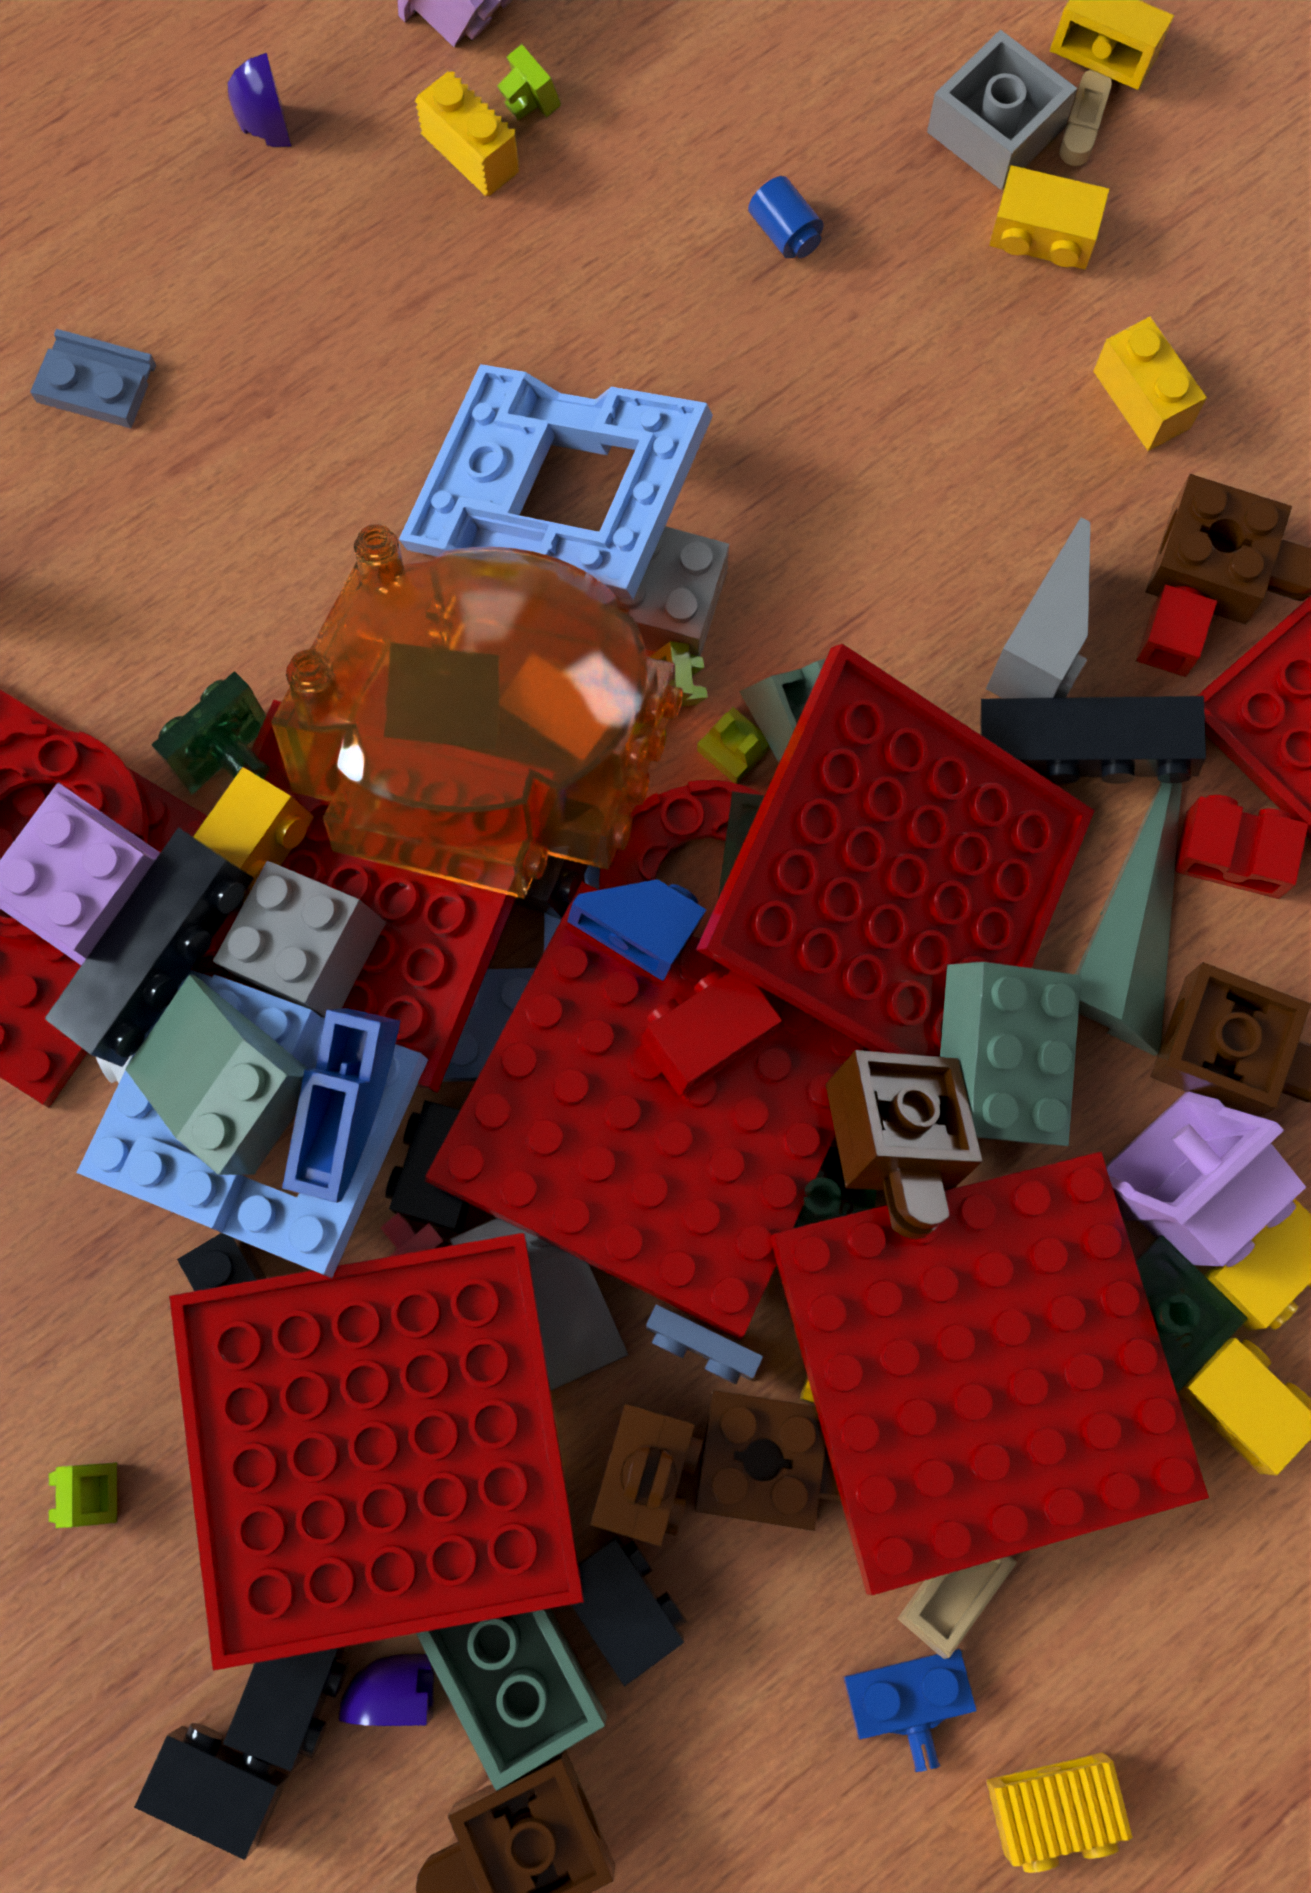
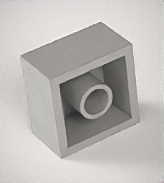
[927,29,1077,191]
[596,526,729,657]
[213,861,386,1018]

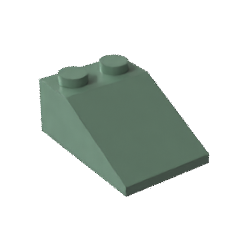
[125,975,309,1175]

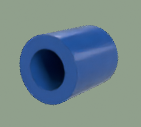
[748,176,824,258]

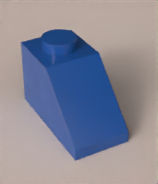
[567,879,707,981]

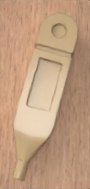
[1059,69,1112,166]

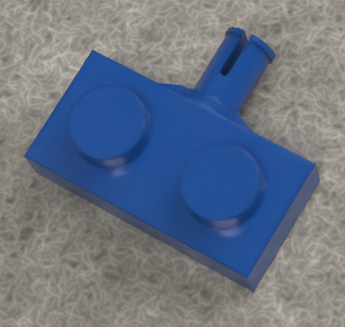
[843,1649,977,1772]

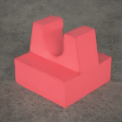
[380,1213,449,1256]

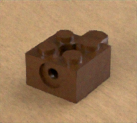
[1145,474,1311,624]
[1150,962,1311,1117]
[826,1050,983,1240]
[695,1390,841,1531]
[590,1404,703,1547]
[416,1750,615,1893]

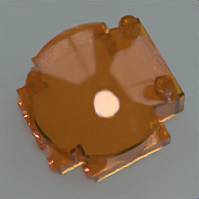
[271,524,683,899]

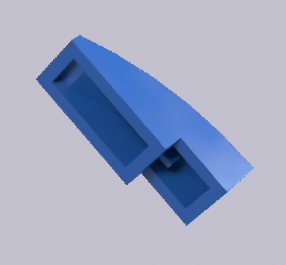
[282,1008,401,1203]

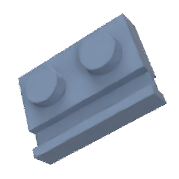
[30,329,156,428]
[646,1304,763,1384]

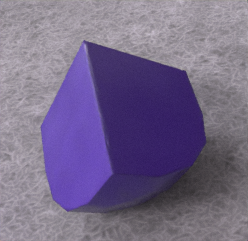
[228,53,291,147]
[338,1654,434,1726]

